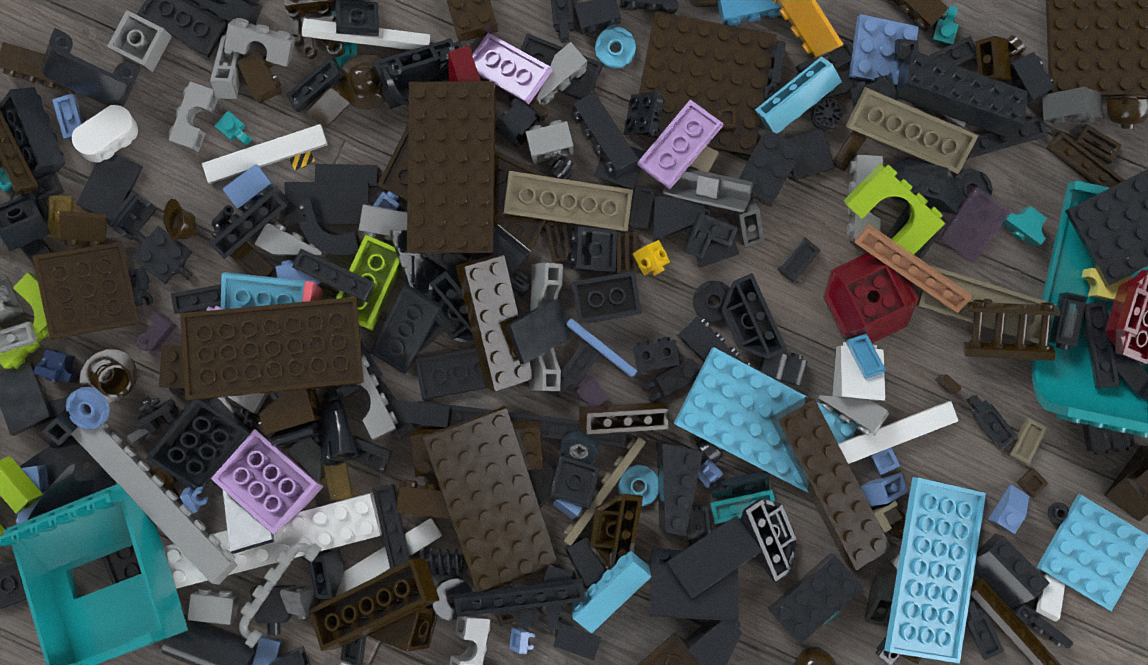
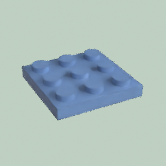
[849,14,919,87]

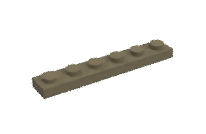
[563,437,646,546]

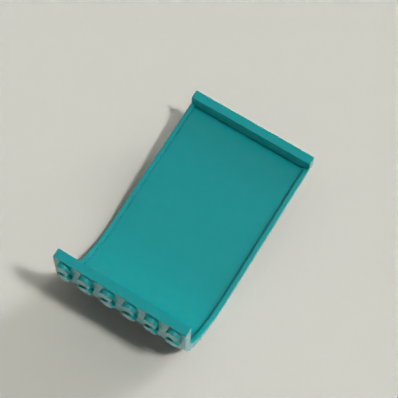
[1031,181,1148,438]

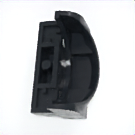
[373,38,462,109]

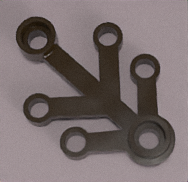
[285,4,345,59]

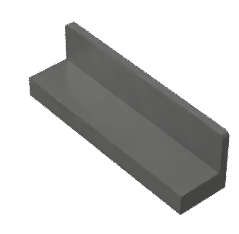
[663,168,753,212]

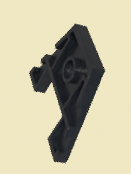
[390,230,463,294]

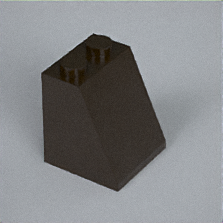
[258,388,321,435]
[366,604,438,652]

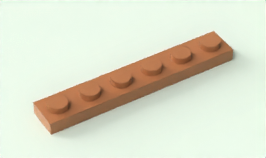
[855,224,972,313]

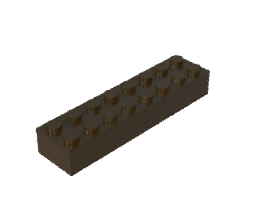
[770,397,892,570]

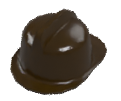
[163,199,198,242]

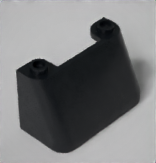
[41,28,141,107]

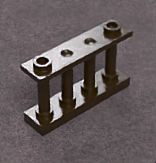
[963,299,1060,361]

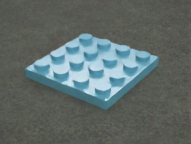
[221,272,306,309]
[1037,494,1148,612]

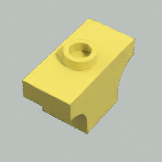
[1081,268,1134,301]

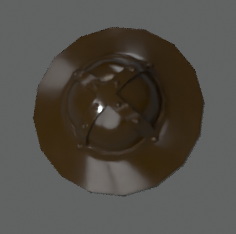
[338,54,386,110]
[79,349,137,403]

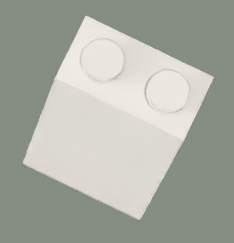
[833,342,885,401]

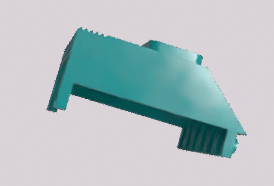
[0,484,188,665]

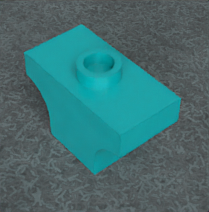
[1000,206,1047,247]

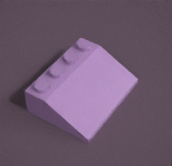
[211,429,324,534]

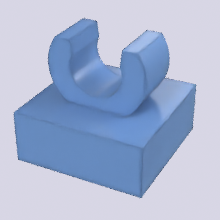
[698,458,723,488]
[180,487,208,514]
[509,627,535,654]

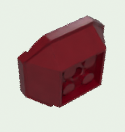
[823,252,919,343]
[1105,270,1148,364]

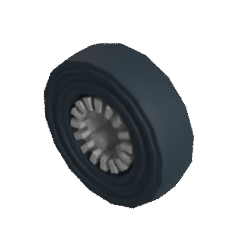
[560,431,598,464]

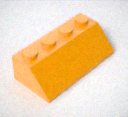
[772,0,843,57]

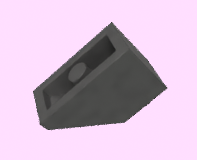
[733,195,764,247]
[280,585,319,619]

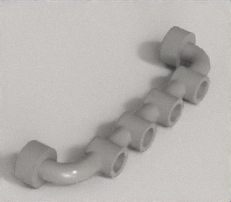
[239,543,322,648]

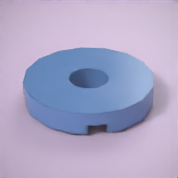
[66,387,110,430]

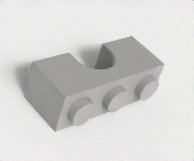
[224,18,296,67]
[169,82,218,152]
[449,614,491,665]

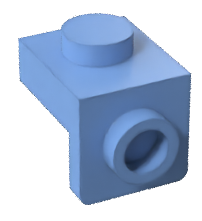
[373,191,401,210]

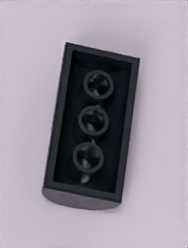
[162,614,258,665]

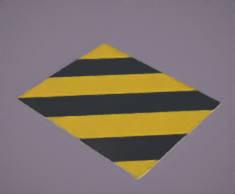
[289,151,315,171]

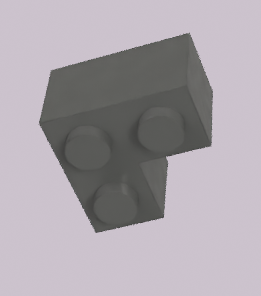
[1042,87,1103,125]

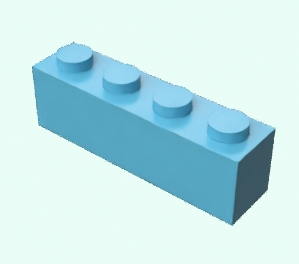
[755,56,842,134]
[572,551,652,633]

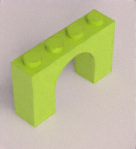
[844,163,945,255]
[0,272,49,369]
[0,456,43,536]

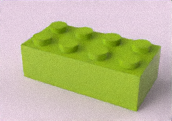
[336,234,401,330]

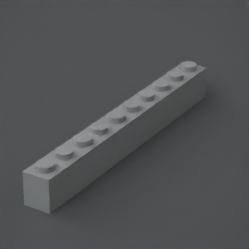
[71,422,238,584]

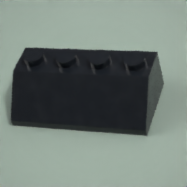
[0,87,65,180]

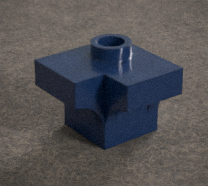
[33,349,79,383]

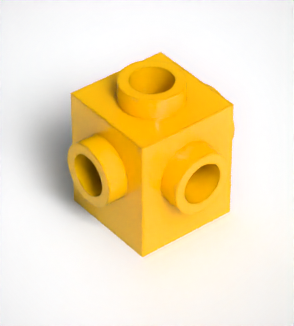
[633,240,670,276]

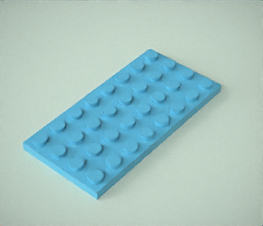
[674,347,858,493]
[884,477,986,663]

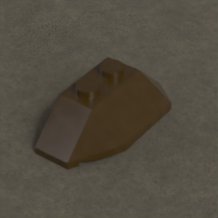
[590,494,643,570]

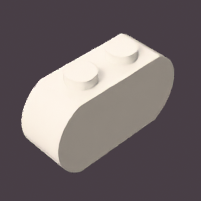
[72,105,138,162]

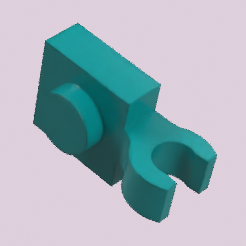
[931,5,959,46]
[214,111,252,146]

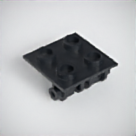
[623,91,664,137]

